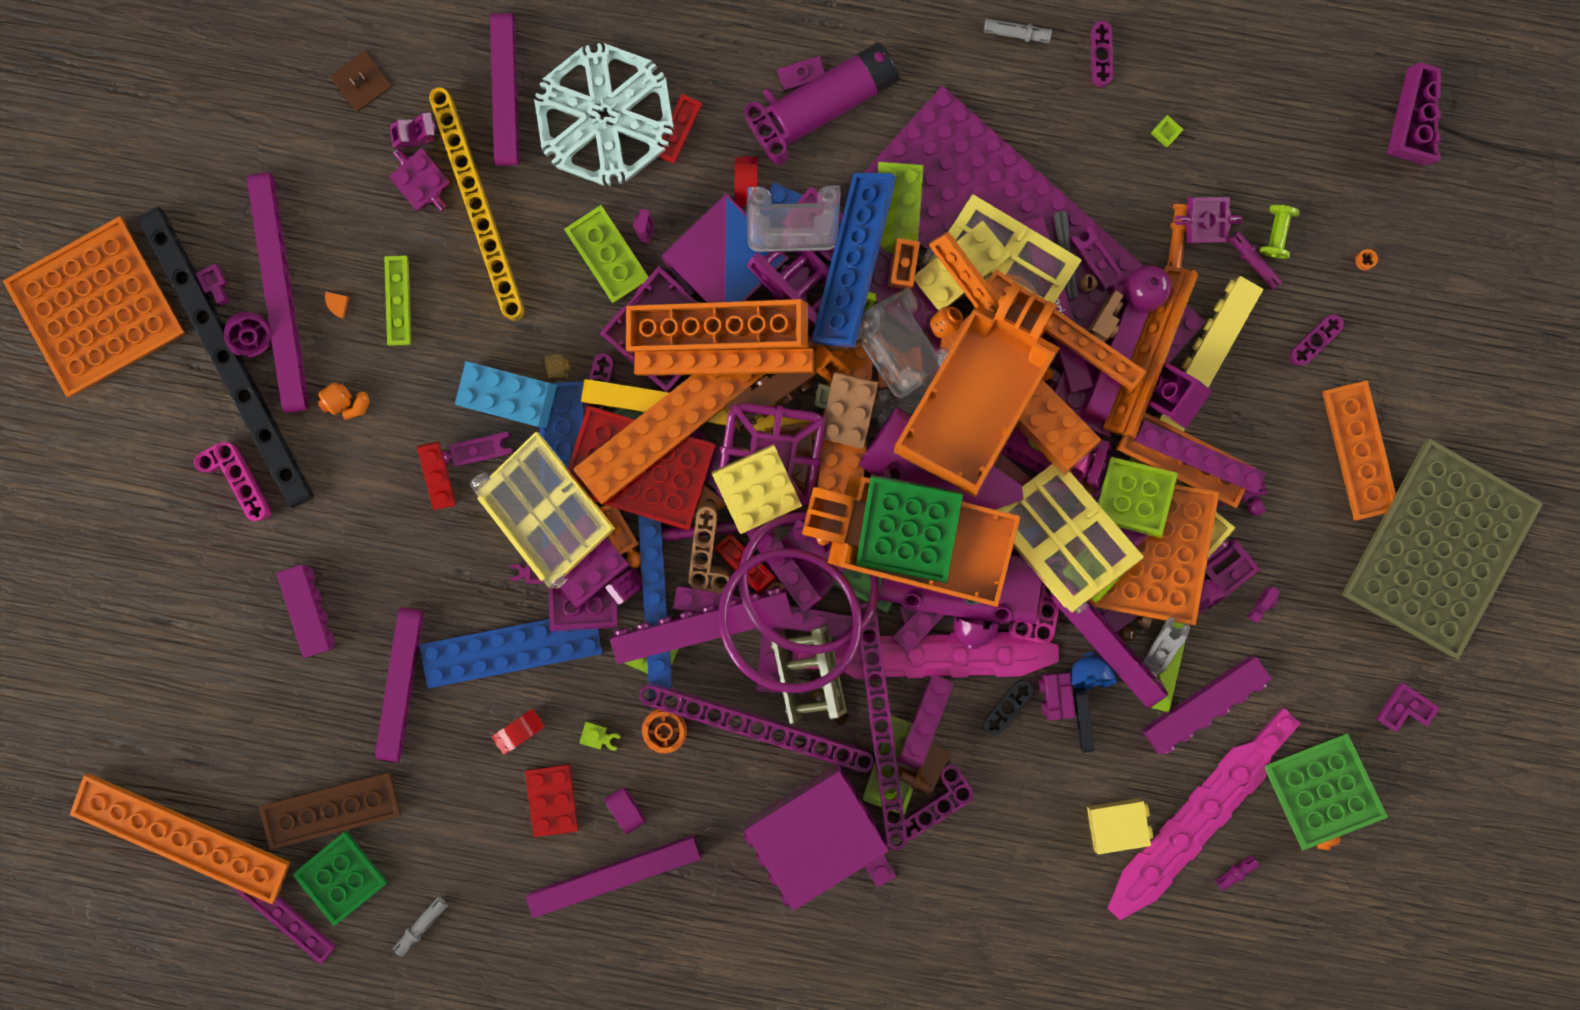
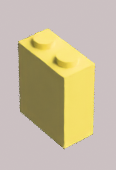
[1087,798,1153,854]

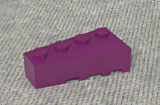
[1387,62,1441,166]

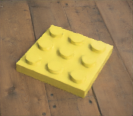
[712,444,802,534]

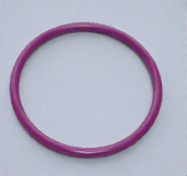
[739,511,879,654]
[719,548,862,693]

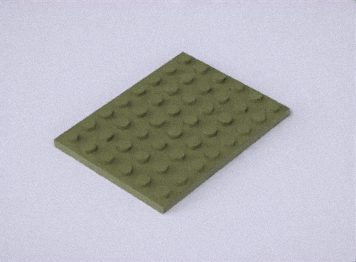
[1341,439,1543,660]

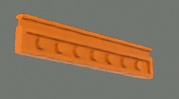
[1103,266,1198,438]

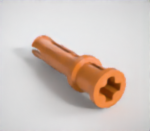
[1167,204,1187,268]

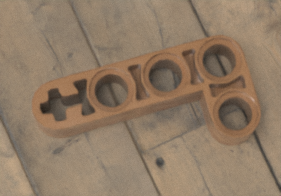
[689,501,732,593]

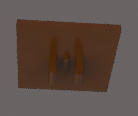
[330,50,392,113]

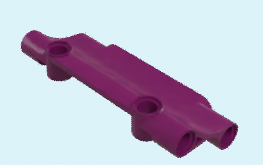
[878,547,1045,624]

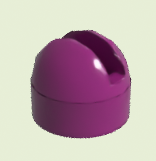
[1247,497,1266,516]

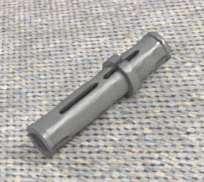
[983,18,1052,44]
[392,897,448,957]

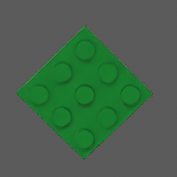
[292,831,388,926]

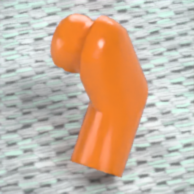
[342,392,370,420]

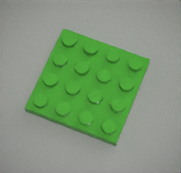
[1265,734,1388,851]

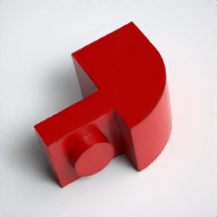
[735,156,758,207]
[491,708,545,755]

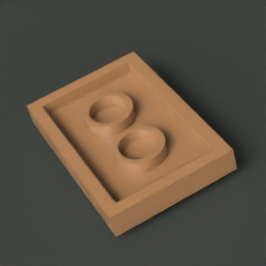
[824,372,879,449]

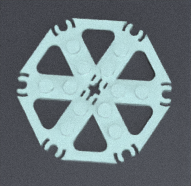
[534,43,674,186]

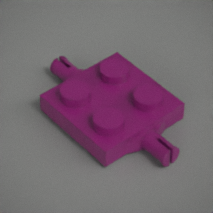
[388,148,452,212]
[1175,197,1243,243]

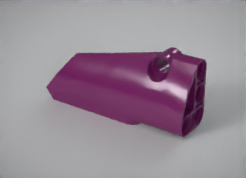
[859,407,1024,510]

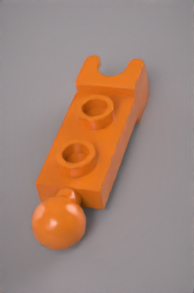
[595,502,641,568]

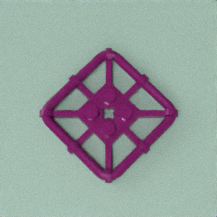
[717,403,826,507]

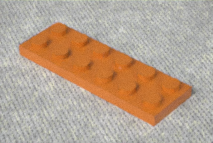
[1322,380,1396,520]
[1116,413,1256,508]

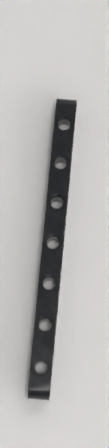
[138,206,314,509]

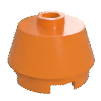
[642,709,687,753]

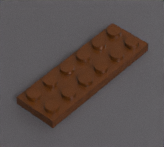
[259,772,402,850]

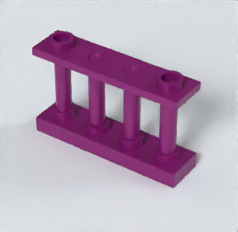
[746,225,829,331]

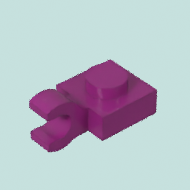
[196,263,230,306]

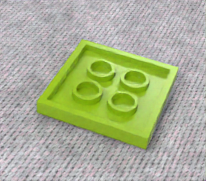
[1098,457,1178,538]

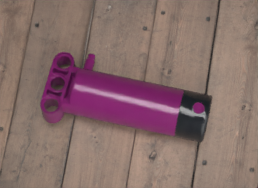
[744,42,900,165]

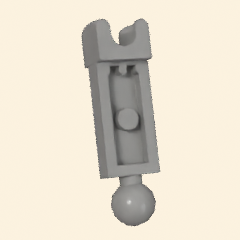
[1143,617,1190,677]

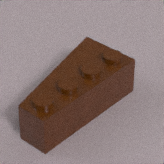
[724,369,817,431]

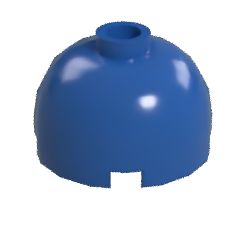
[1071,652,1117,690]

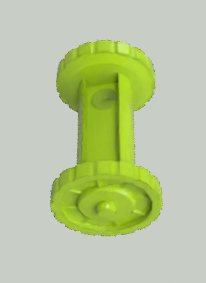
[1260,205,1300,259]

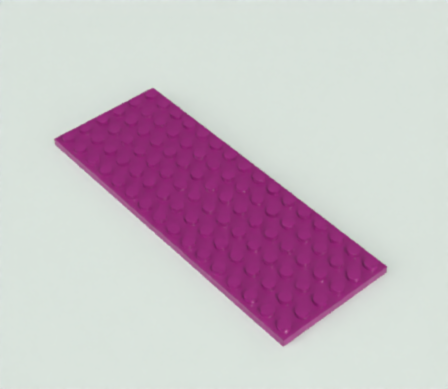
[864,85,1206,373]

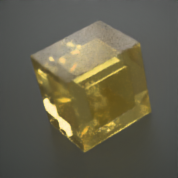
[544,354,571,380]

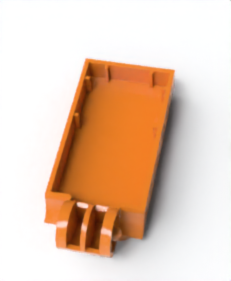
[894,282,1060,497]
[802,475,1021,607]

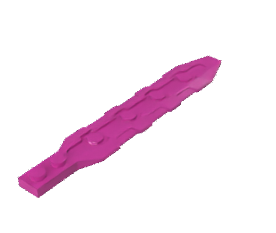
[792,632,1059,679]
[1107,708,1301,920]

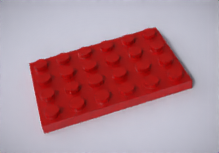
[564,406,716,531]

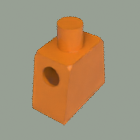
[808,335,852,384]

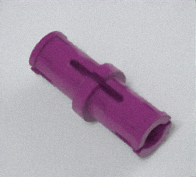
[1215,855,1260,892]

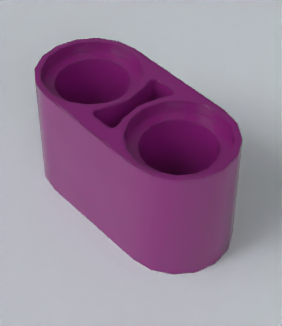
[604,786,646,834]

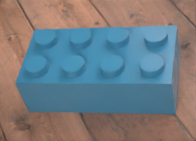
[455,361,557,428]

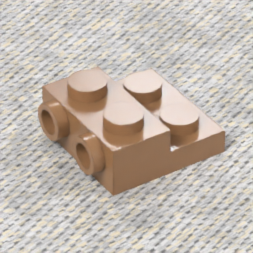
[1087,291,1123,342]

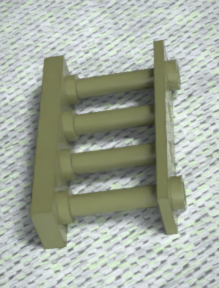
[771,625,847,724]

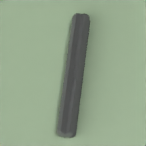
[1054,211,1078,300]

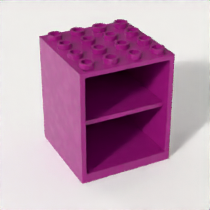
[743,764,889,911]

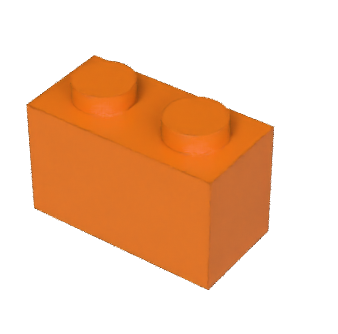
[887,238,920,290]

